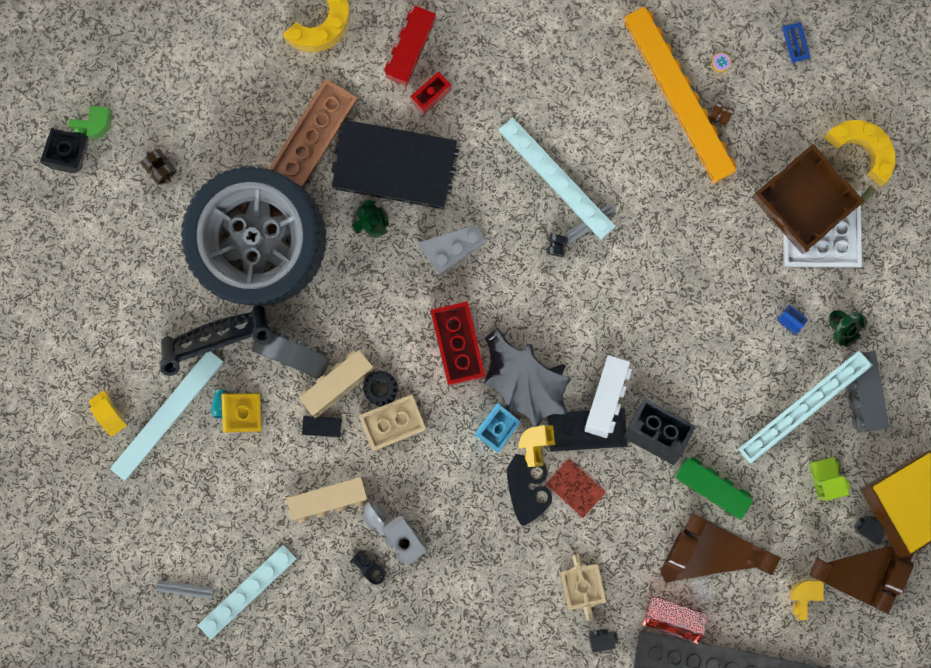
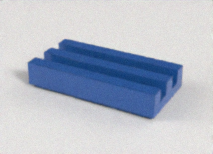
[782,22,811,64]

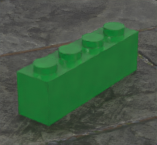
[674,457,754,520]

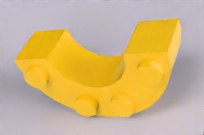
[282,0,350,52]
[824,120,895,187]

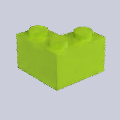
[809,457,850,501]

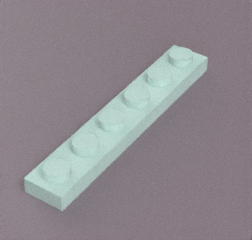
[198,545,297,640]

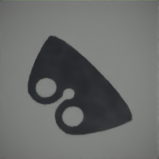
[506,454,552,526]

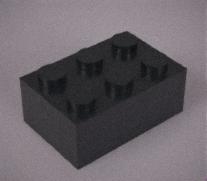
[623,398,696,465]

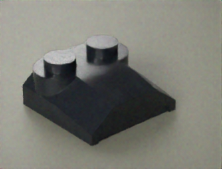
[40,127,89,173]

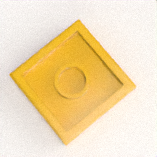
[222,393,262,433]

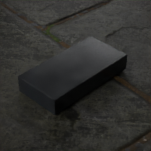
[302,416,342,438]

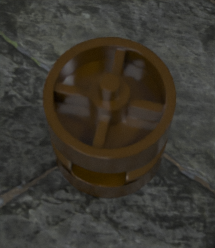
[141,149,177,185]

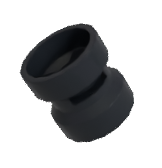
[546,234,568,257]

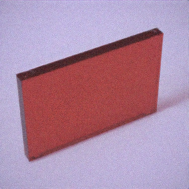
[546,459,606,518]

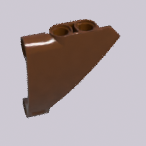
[660,513,781,583]
[809,546,914,614]

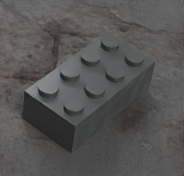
[842,351,889,433]

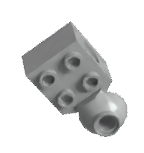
[361,501,428,565]

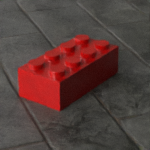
[430,301,486,387]

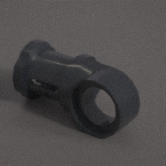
[350,549,386,585]

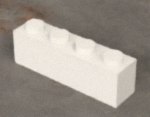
[585,355,632,438]

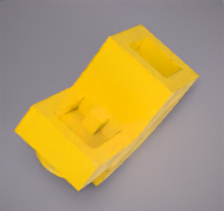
[89,390,127,437]
[519,425,555,467]
[789,580,824,620]

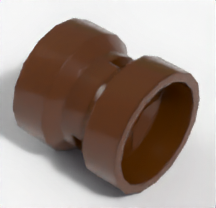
[709,101,734,126]

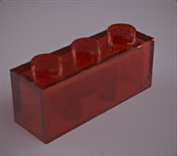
[642,596,708,644]

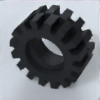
[363,371,398,406]

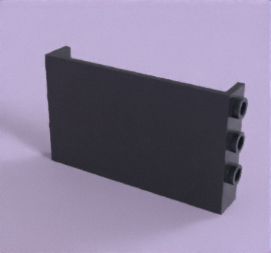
[331,120,460,210]

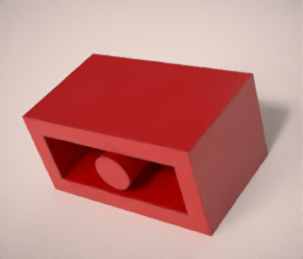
[410,71,452,115]

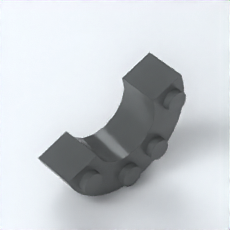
[251,331,330,378]

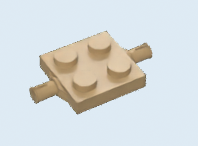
[560,553,606,621]

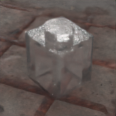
[689,576,715,607]

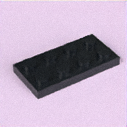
[548,408,628,452]

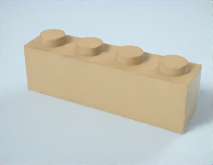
[299,350,375,418]
[286,477,368,523]

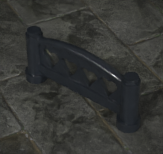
[160,305,272,376]

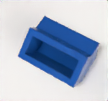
[777,305,808,335]

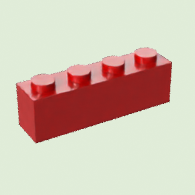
[384,5,436,86]

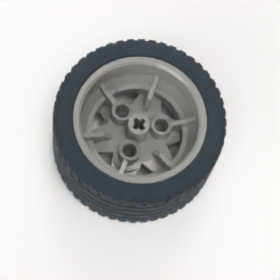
[181,166,327,306]

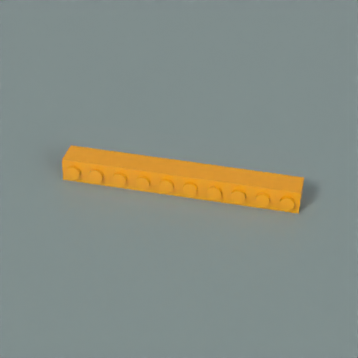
[623,6,737,184]

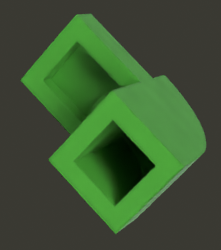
[69,106,113,139]

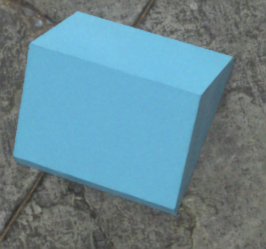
[474,403,521,453]

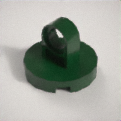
[352,200,389,238]
[829,310,867,347]

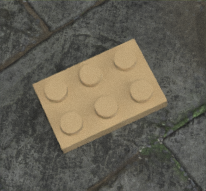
[359,394,426,451]

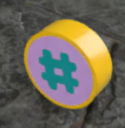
[711,53,731,73]

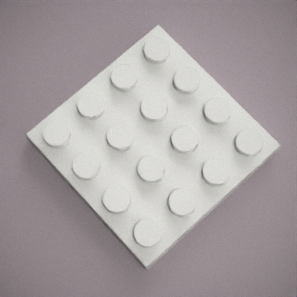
[783,191,862,268]

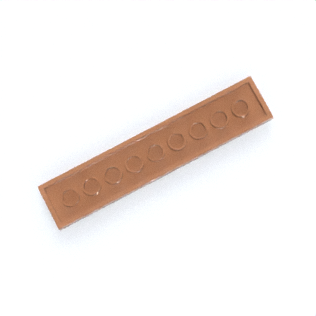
[225,79,358,258]

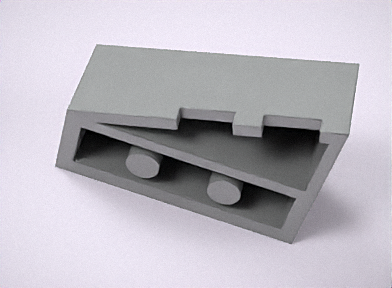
[417,225,486,276]

